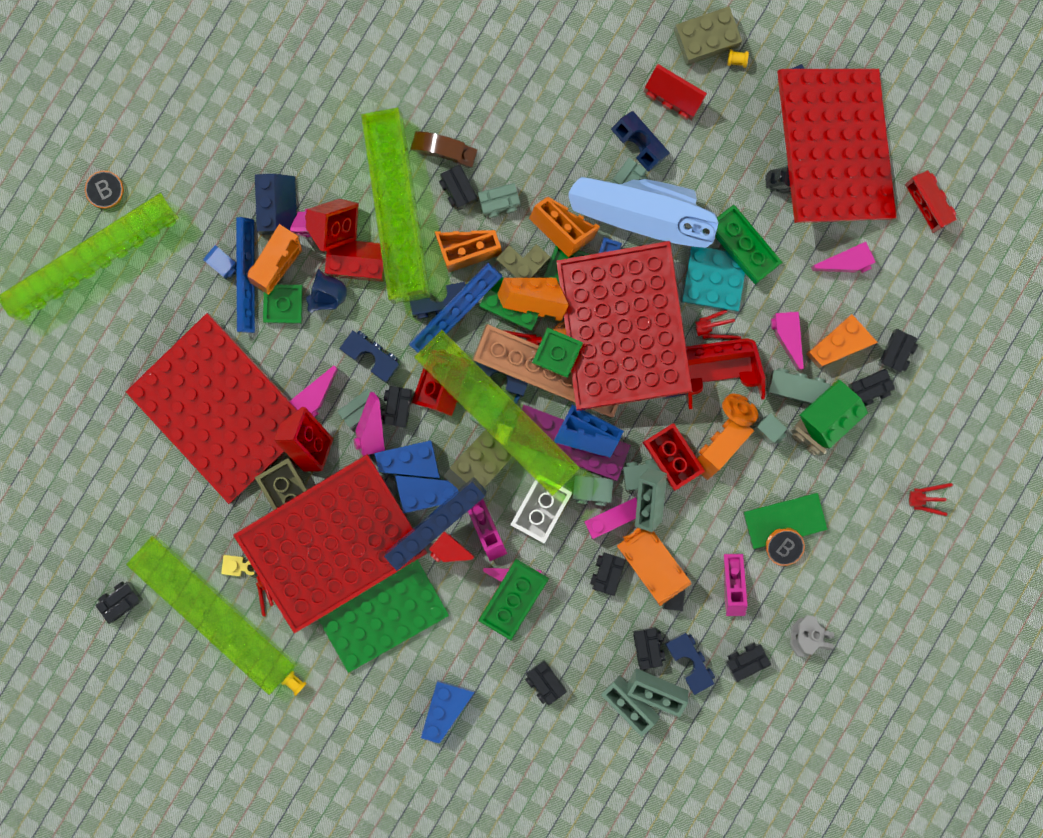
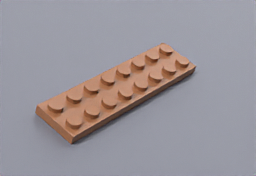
[472,324,619,418]

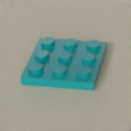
[682,246,745,312]

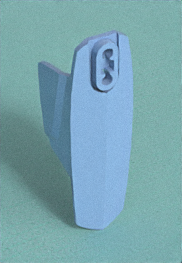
[568,177,719,248]

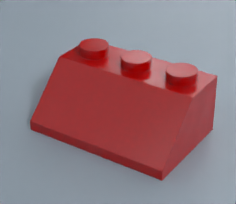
[643,64,707,121]
[905,170,957,233]
[305,199,359,252]
[324,241,387,282]
[411,349,470,416]
[274,407,334,471]
[643,423,705,491]
[429,531,475,563]

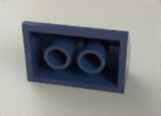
[255,174,297,235]

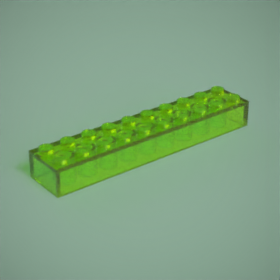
[361,107,430,304]
[0,192,179,321]
[414,330,580,497]
[126,536,298,695]

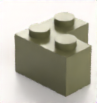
[496,244,550,278]

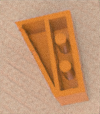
[529,197,600,257]
[248,224,302,295]
[497,278,568,321]
[806,314,878,368]
[697,418,754,480]

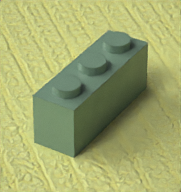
[766,368,830,405]
[635,467,667,532]
[627,668,688,718]
[601,675,660,737]

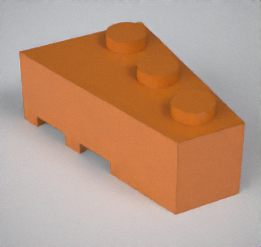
[435,230,502,273]

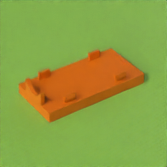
[617,527,692,606]

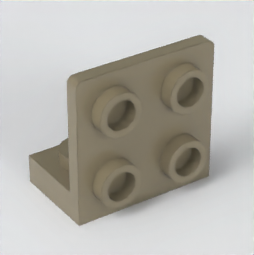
[790,418,827,456]

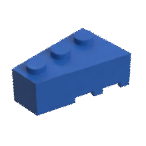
[553,405,624,458]
[375,440,440,479]
[395,476,458,514]
[421,680,475,744]

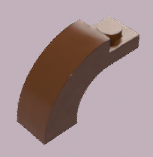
[410,131,477,168]

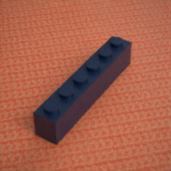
[384,477,487,571]

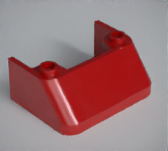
[685,338,765,409]

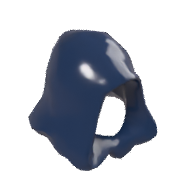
[306,269,347,313]

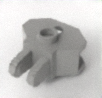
[790,615,834,658]

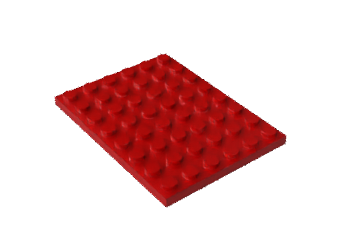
[777,69,897,223]
[556,241,693,411]
[126,313,298,504]
[233,454,427,634]

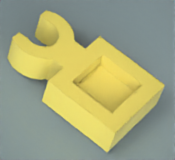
[221,555,255,576]

